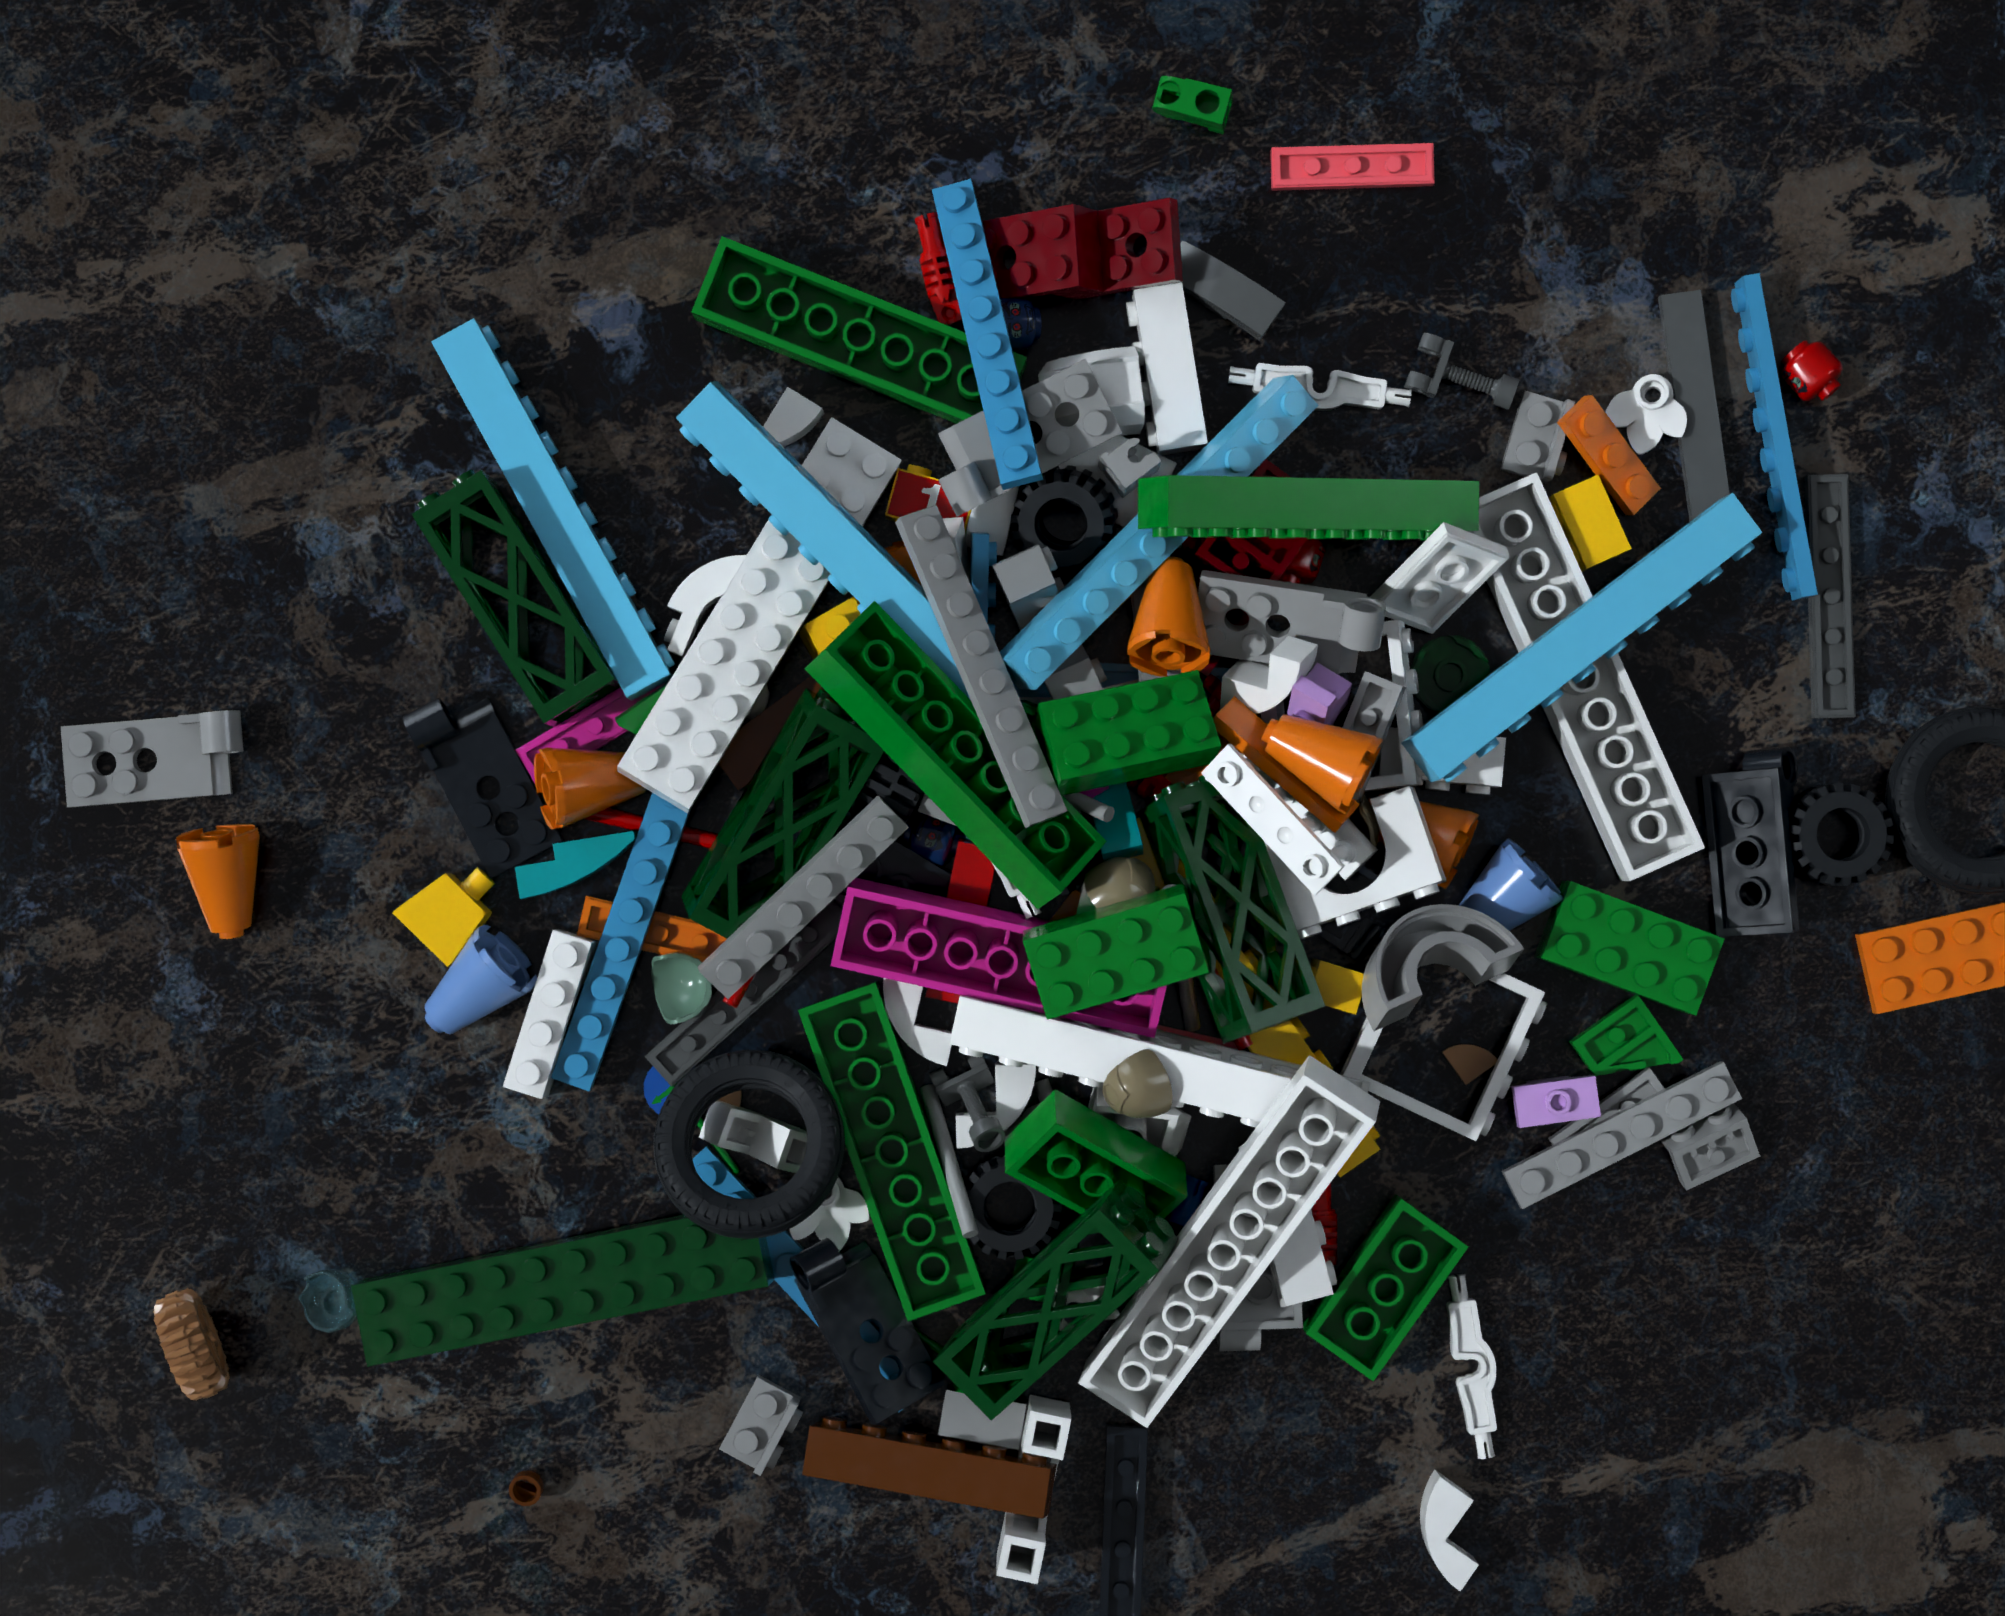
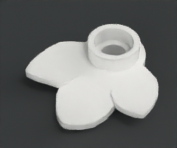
[1605,374,1687,455]
[789,1177,869,1251]

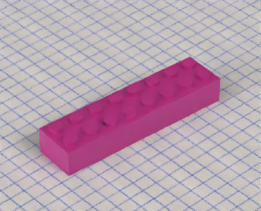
[830,878,1167,1038]

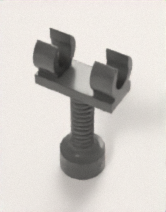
[1404,333,1519,410]
[929,1055,1005,1152]

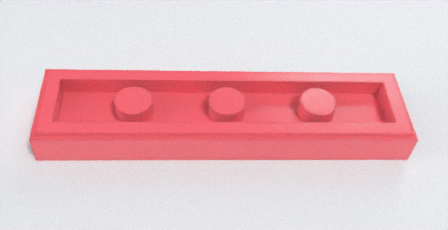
[1270,143,1435,191]

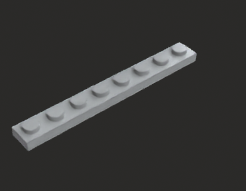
[895,505,1067,829]

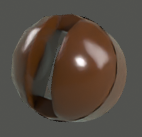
[509,1469,544,1506]

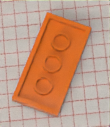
[1855,901,2005,1014]

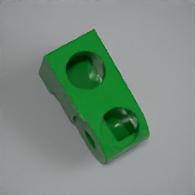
[1152,76,1233,135]

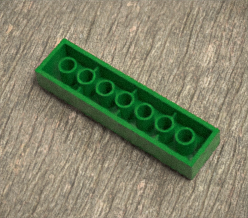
[691,236,1027,424]
[1138,475,1479,541]
[804,601,1107,909]
[798,981,986,1322]

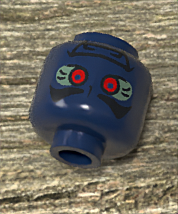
[1000,298,1042,350]
[902,812,965,867]

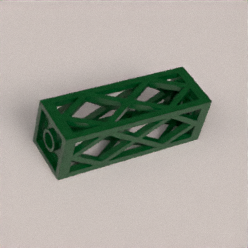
[411,470,620,727]
[681,688,884,938]
[1138,775,1325,1044]
[933,1179,1179,1421]

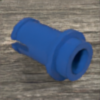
[1169,1175,1208,1226]

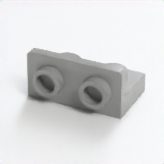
[1500,390,1575,484]
[1661,1103,1760,1191]
[719,1375,803,1476]

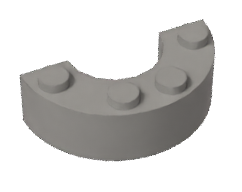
[992,544,1107,700]
[1362,904,1524,1031]

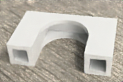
[1264,786,1447,940]
[996,1395,1071,1584]

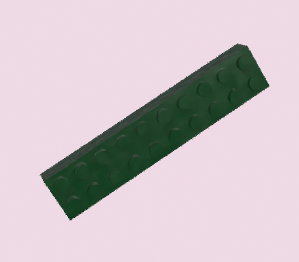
[351,1214,775,1367]

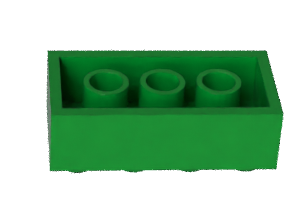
[1032,670,1221,796]
[1534,881,1725,1016]
[1022,883,1209,1020]
[1005,1089,1188,1218]
[1303,1194,1469,1381]

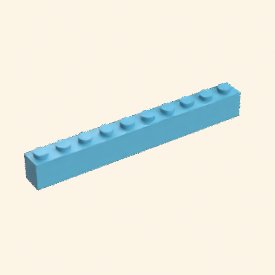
[431,318,676,701]
[1000,375,1319,690]
[676,381,971,700]
[1401,493,1762,783]

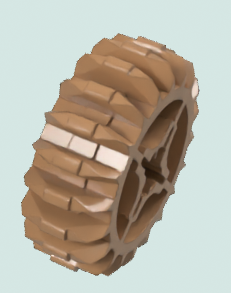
[153,1288,230,1400]

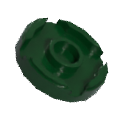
[1410,635,1491,714]

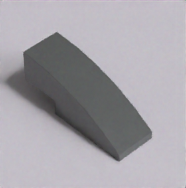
[1172,241,1286,341]

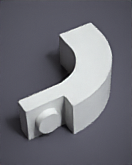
[664,555,746,658]

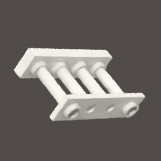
[1201,743,1378,896]

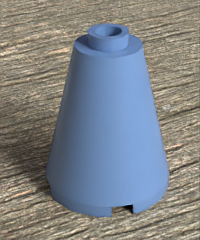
[1459,838,1564,931]
[424,925,537,1034]

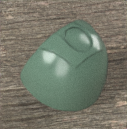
[651,952,712,1024]

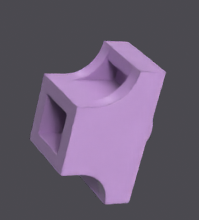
[1287,662,1352,725]
[1511,1075,1601,1128]

